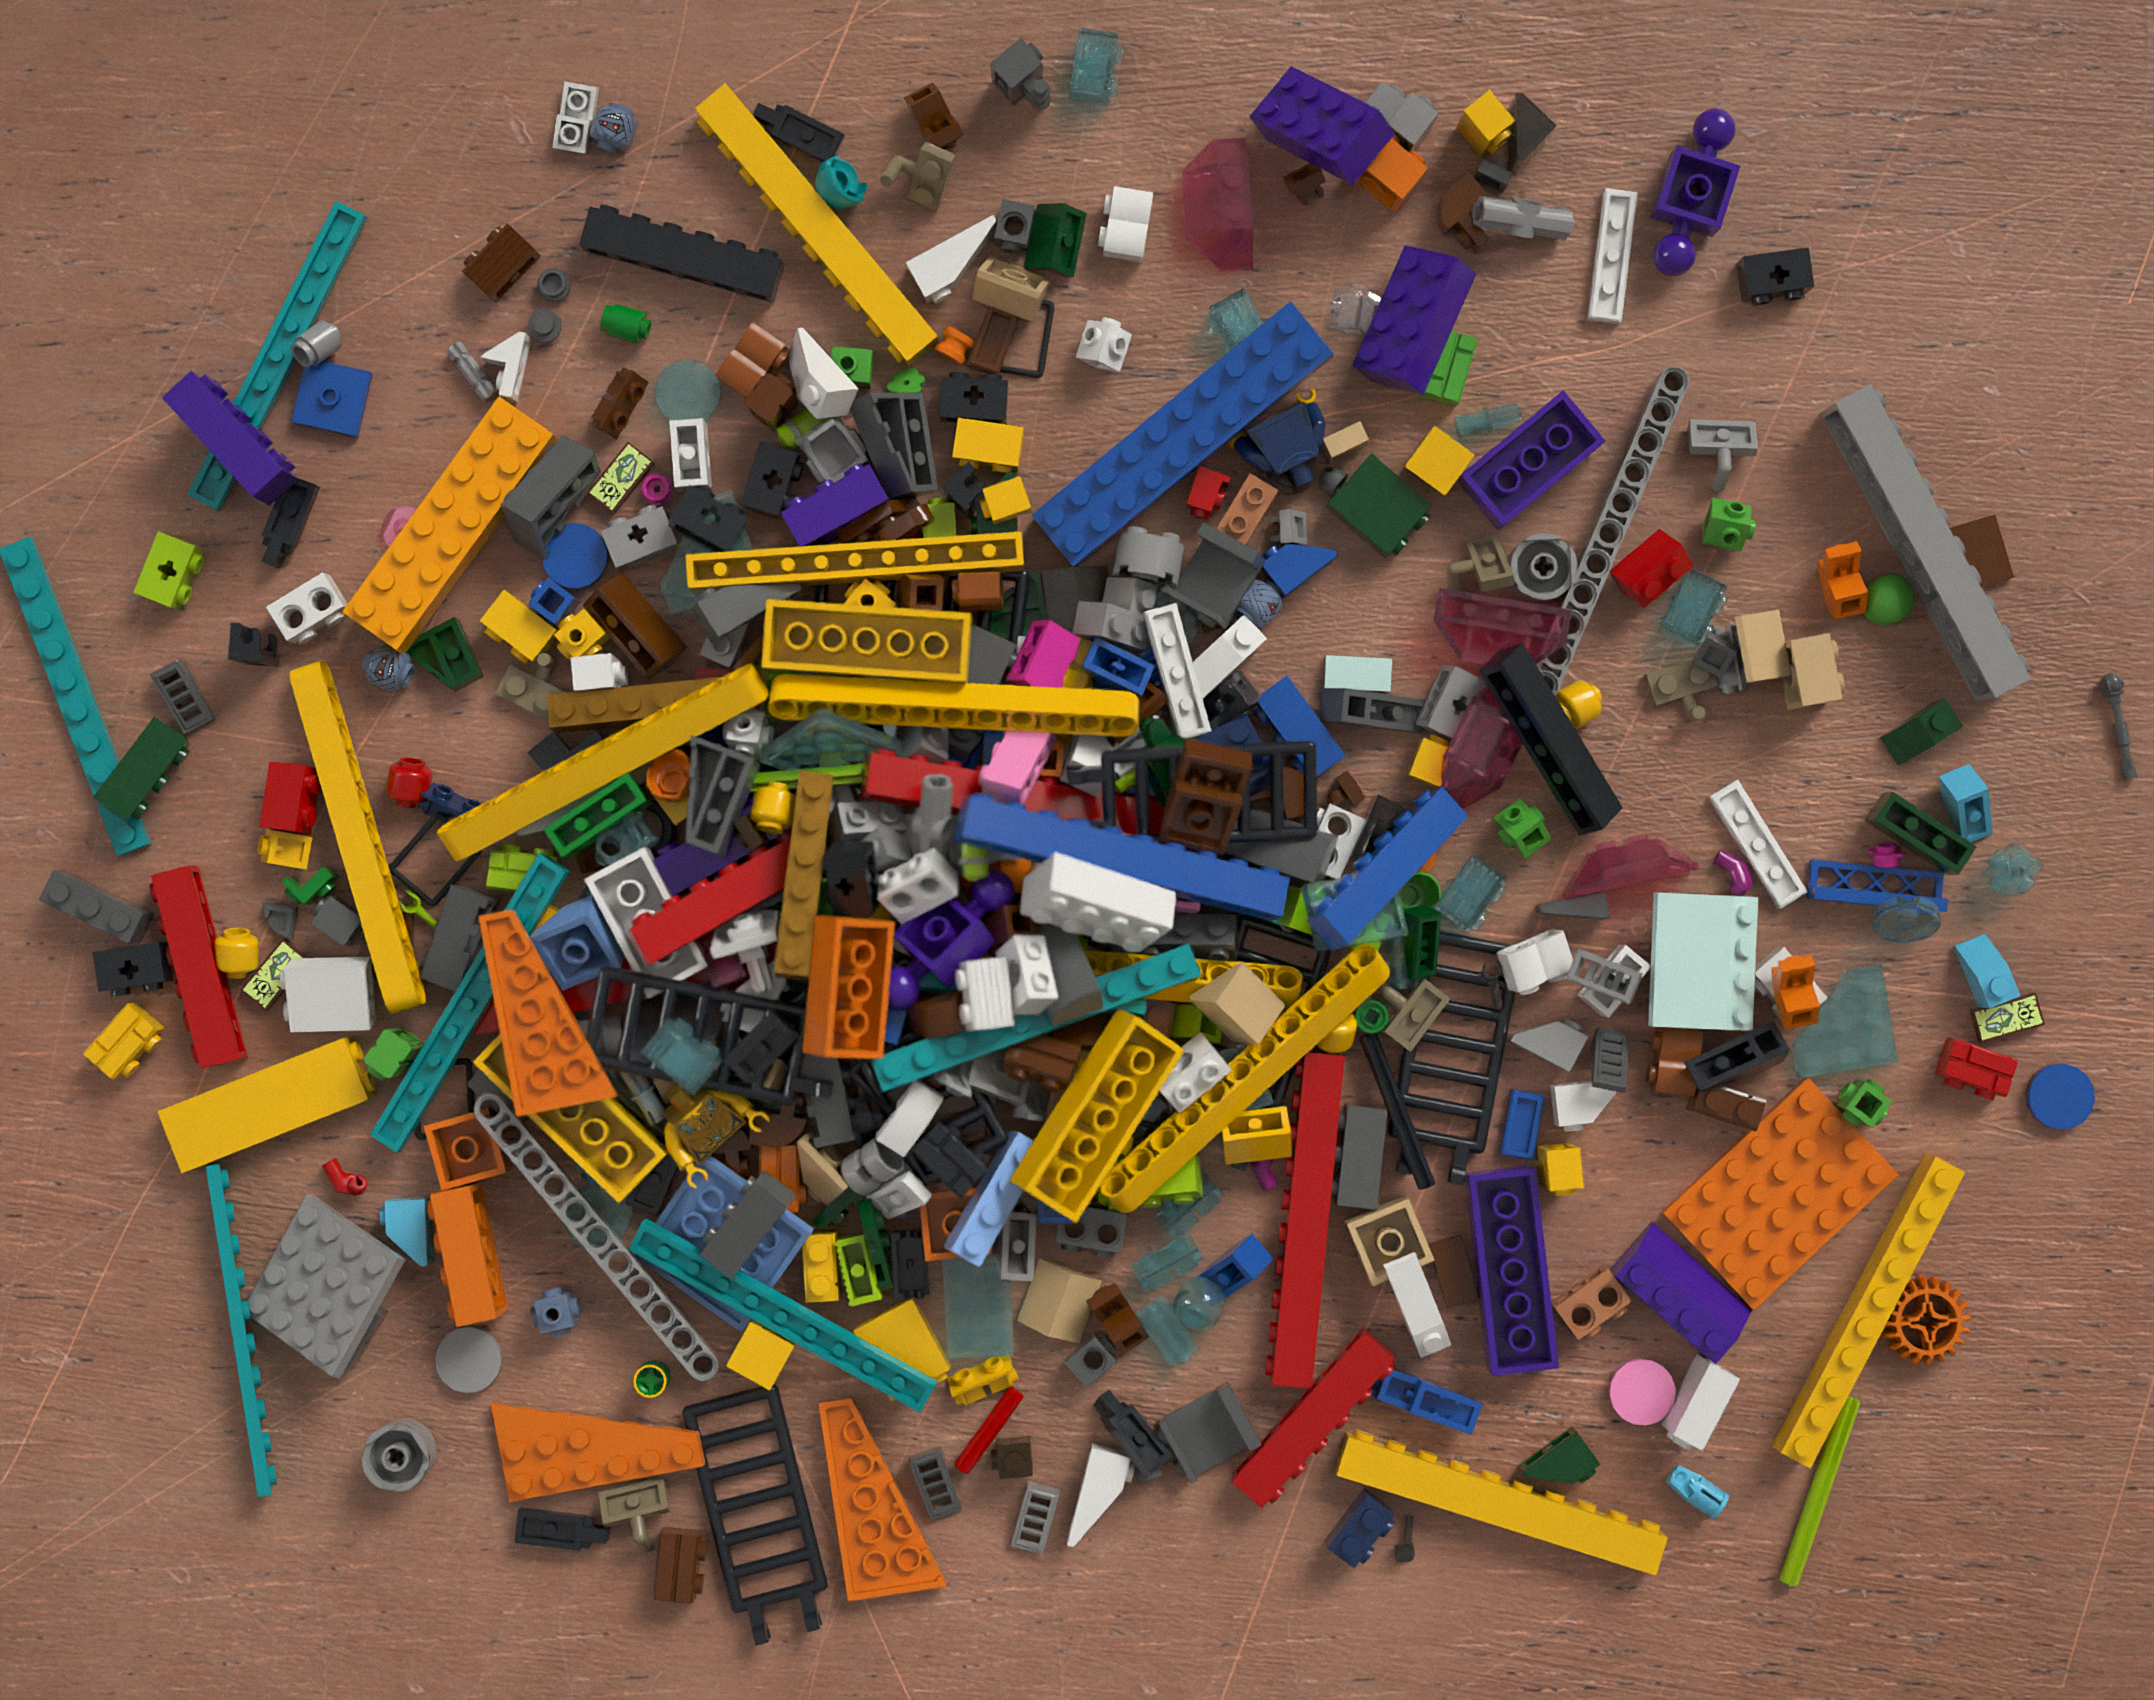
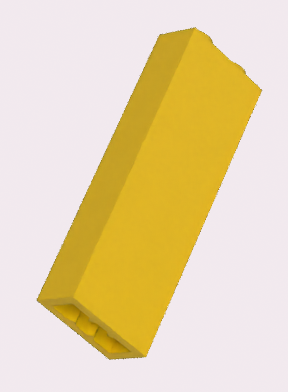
[157,1036,376,1174]

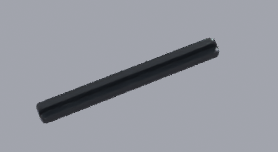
[1360,1033,1435,1190]

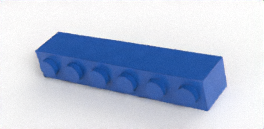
[1307,786,1468,951]

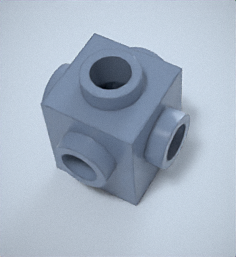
[531,1286,582,1337]

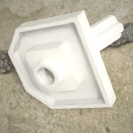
[711,908,781,993]

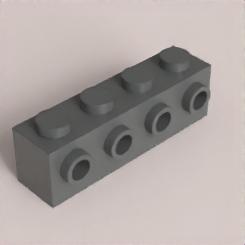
[1101,914,1238,961]

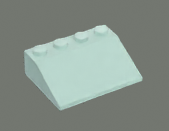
[1648,892,1758,1031]

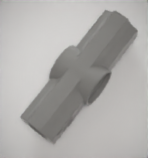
[1472,196,1575,240]
[911,774,957,860]

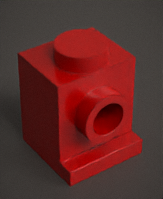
[1185,466,1231,521]

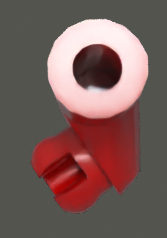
[322,1158,368,1196]

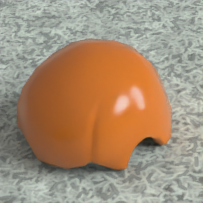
[646,748,691,802]

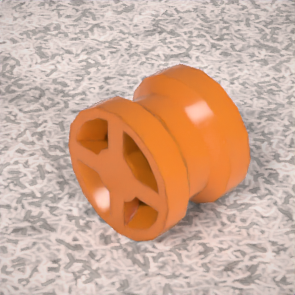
[934,326,975,366]

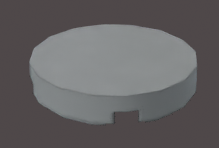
[435,1325,503,1393]

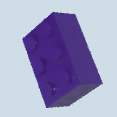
[781,464,889,547]

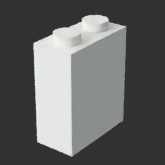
[280,957,377,1032]
[1660,1354,1740,1451]

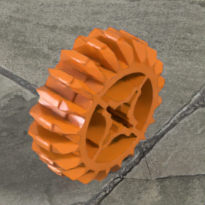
[1881,1274,1971,1366]

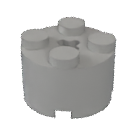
[1112,526,1185,590]
[1507,533,1578,604]
[362,1418,437,1492]

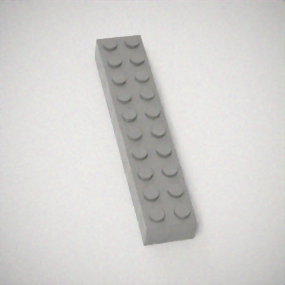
[1819,384,2031,702]

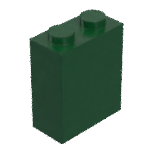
[1326,453,1431,558]

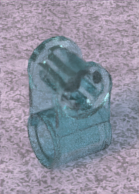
[594,812,660,867]

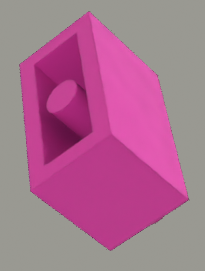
[1006,620,1081,688]

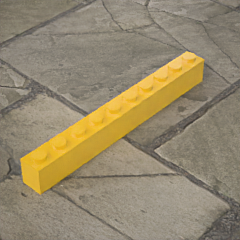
[695,83,939,367]
[686,532,1024,594]
[1772,1153,1965,1469]
[1334,1430,1668,1576]

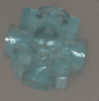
[1983,843,2044,896]

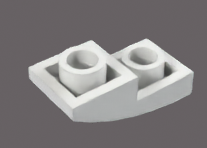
[552,81,599,154]
[876,1080,944,1157]

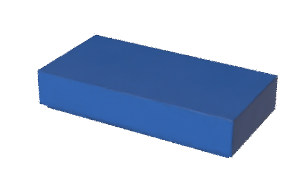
[1499,1089,1545,1161]

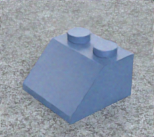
[530,895,624,991]

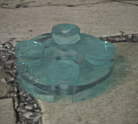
[564,1183,632,1247]

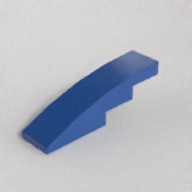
[1370,1368,1483,1435]

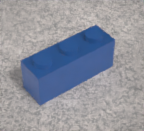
[1253,675,1346,776]

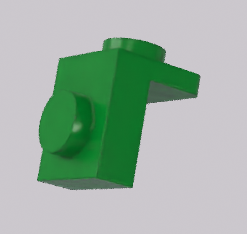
[281,867,340,905]

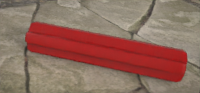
[954,1387,1023,1474]

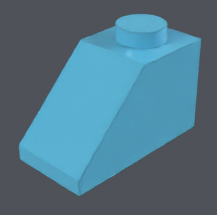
[1939,764,1993,842]
[1953,934,2021,1008]
[380,1197,434,1267]

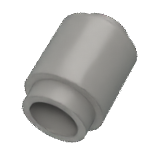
[291,321,341,367]

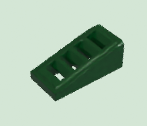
[1401,906,1442,980]

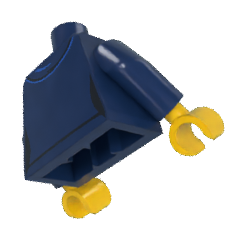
[1227,389,1326,488]

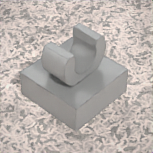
[1269,509,1307,545]

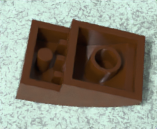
[1158,738,1252,855]

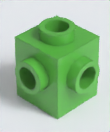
[1703,498,1756,551]
[1494,798,1552,859]
[1836,1079,1892,1128]

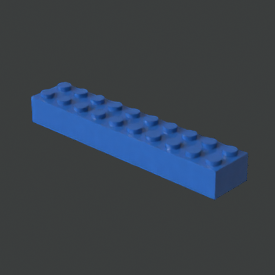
[1031,301,1333,568]

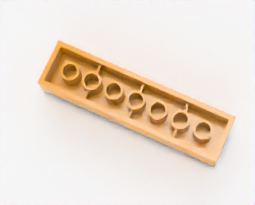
[342,397,558,654]

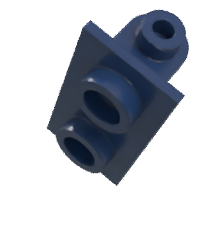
[419,782,482,821]

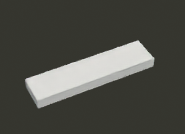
[1587,188,1638,324]
[1143,603,1211,739]
[1708,780,1807,909]

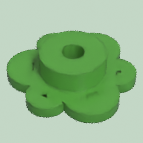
[887,368,925,393]

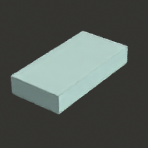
[1324,655,1392,692]

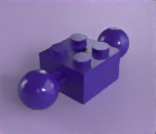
[1650,108,1740,277]
[887,869,1014,1010]

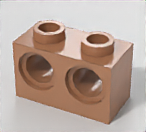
[1217,473,1278,545]
[1551,1265,1632,1340]

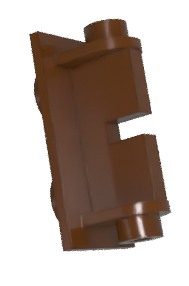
[591,367,649,439]

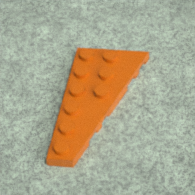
[478,909,618,1117]
[818,1396,947,1601]
[491,1402,705,1502]

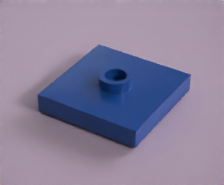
[291,361,373,438]

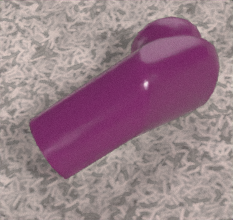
[1713,849,1753,896]
[1251,1159,1278,1191]

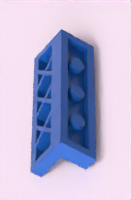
[1807,860,1948,912]

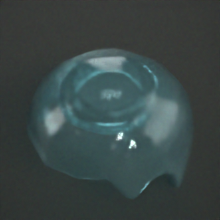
[1173,1277,1226,1330]

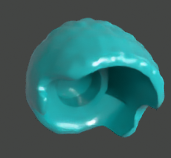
[815,155,868,209]

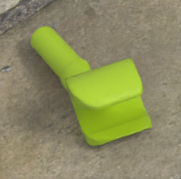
[399,890,437,929]

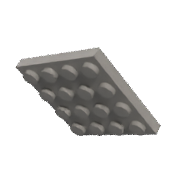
[248,1194,406,1378]

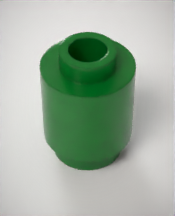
[600,304,652,344]

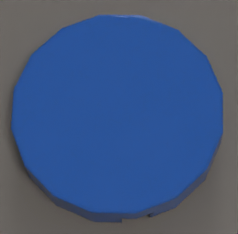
[542,523,609,590]
[2026,1063,2095,1130]

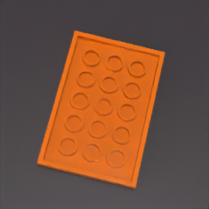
[1661,1077,1899,1310]

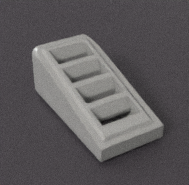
[1566,948,1643,1005]
[1011,1480,1060,1555]

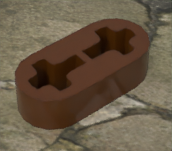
[876,504,935,541]

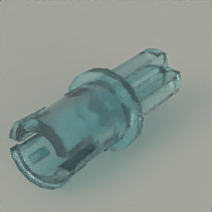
[1454,403,1522,438]

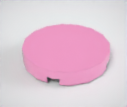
[1608,1358,1676,1426]

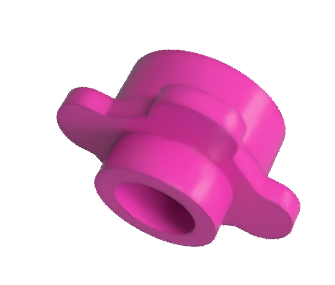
[1868,842,1906,868]

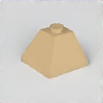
[797,1128,848,1206]

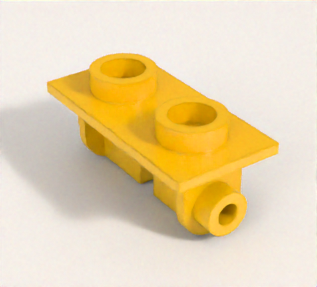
[947,1352,1019,1406]

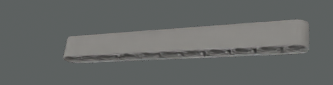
[1535,366,1690,695]
[474,1091,718,1381]

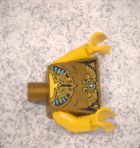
[664,1083,770,1189]

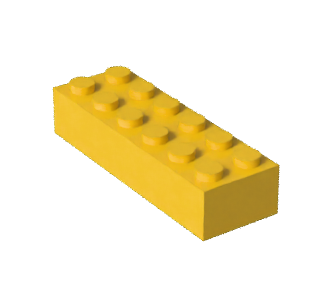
[762,599,972,683]
[1009,1008,1185,1223]
[473,1034,669,1203]

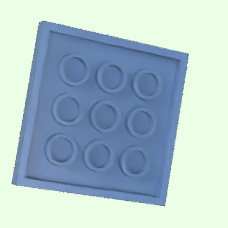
[634,1155,814,1333]

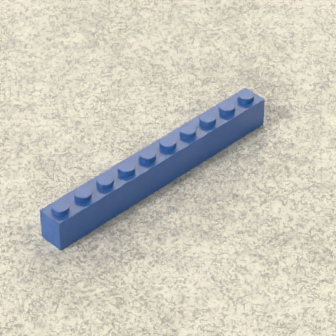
[954,793,1290,921]

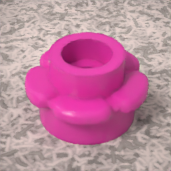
[641,473,673,506]

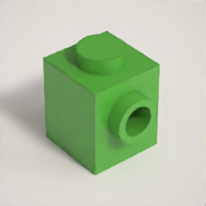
[828,346,874,388]

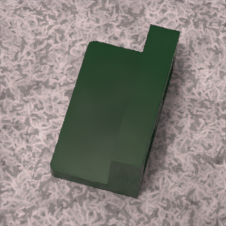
[1024,203,1087,277]

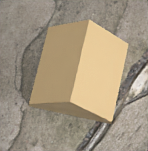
[972,255,1051,322]
[1735,610,1791,683]
[1189,961,1284,1045]
[1017,1258,1102,1343]

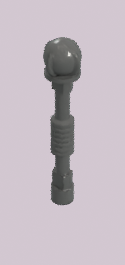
[2099,673,2137,780]

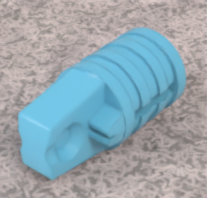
[1666,1465,1729,1519]

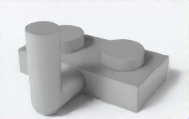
[1687,419,1758,492]

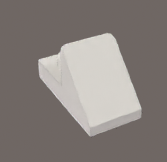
[480,332,531,403]
[866,1163,932,1219]

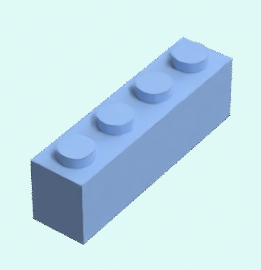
[943,1130,1034,1267]

